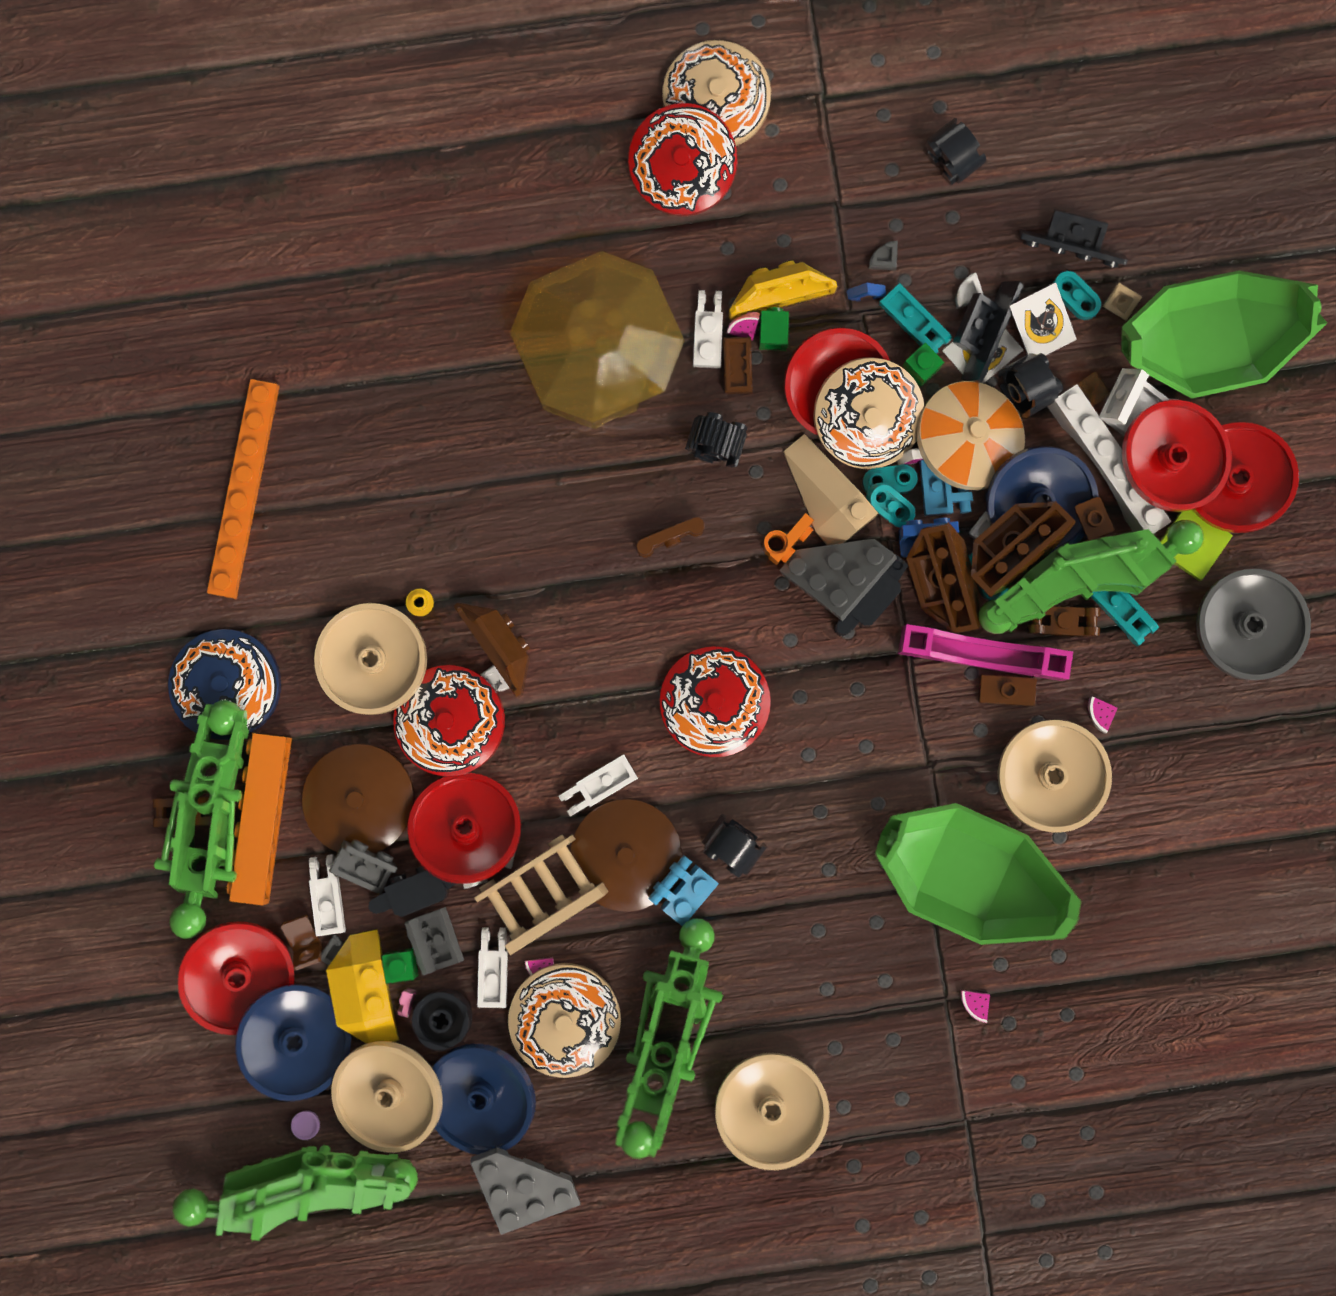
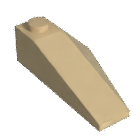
[783,434,878,545]

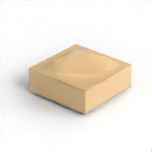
[1103,282,1142,320]

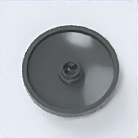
[1196,569,1311,681]

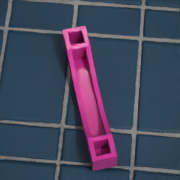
[898,624,1073,681]

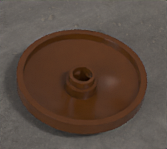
[302,744,415,853]
[571,799,682,911]

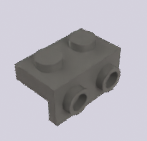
[329,839,397,895]
[405,907,464,975]

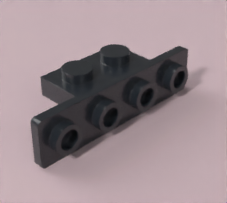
[1018,209,1128,268]
[953,281,1023,383]

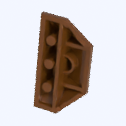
[971,501,1076,597]
[906,522,980,633]
[453,603,530,698]

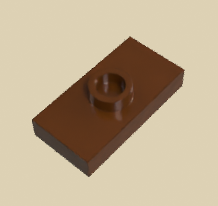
[724,337,753,394]
[978,675,1037,706]

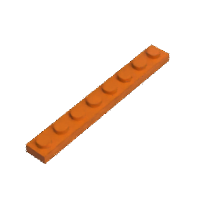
[207,379,280,599]

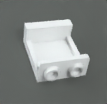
[1099,368,1179,436]

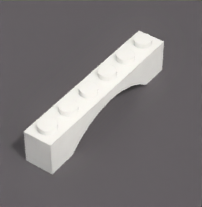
[1048,384,1172,534]

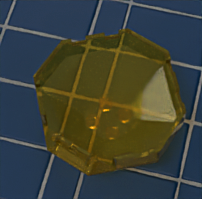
[510,251,684,429]

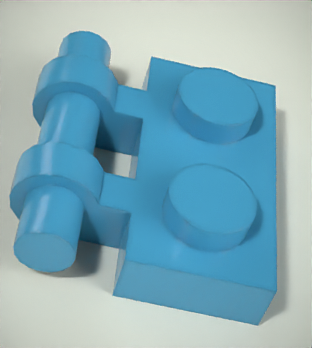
[919,460,973,516]
[648,855,719,926]

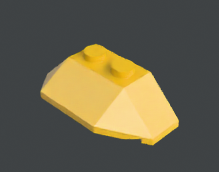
[729,261,837,321]
[326,929,399,1044]

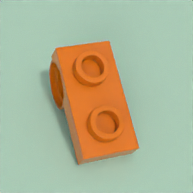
[763,513,814,565]

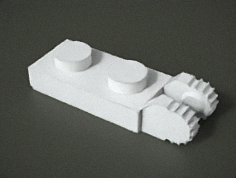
[693,290,723,368]
[558,755,638,816]
[309,854,346,936]
[477,927,508,1008]

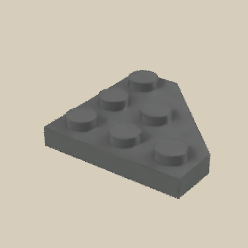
[779,539,897,621]
[471,1147,581,1235]

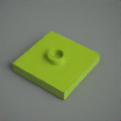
[1160,510,1233,581]

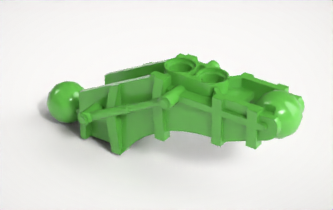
[978,520,1204,634]
[154,700,249,939]
[616,918,723,1158]
[172,1145,418,1241]

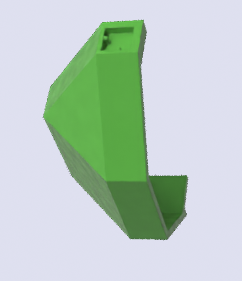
[1121,271,1327,399]
[875,803,1081,945]

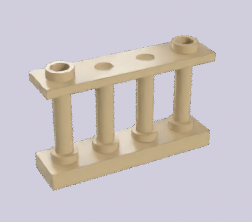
[475,835,609,955]

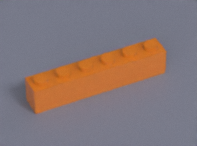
[227,733,292,905]

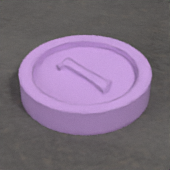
[291,1110,320,1140]

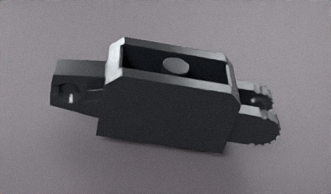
[834,555,908,637]
[368,866,457,917]

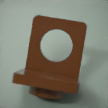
[1074,497,1114,543]
[281,915,321,970]

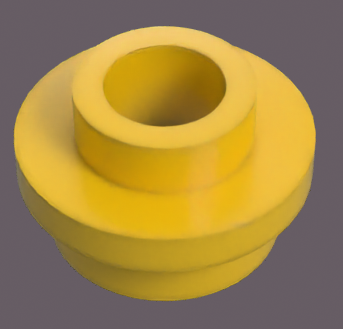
[406,589,434,616]

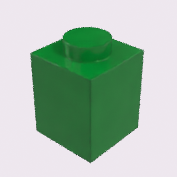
[759,307,789,351]
[903,342,944,388]
[382,948,419,984]

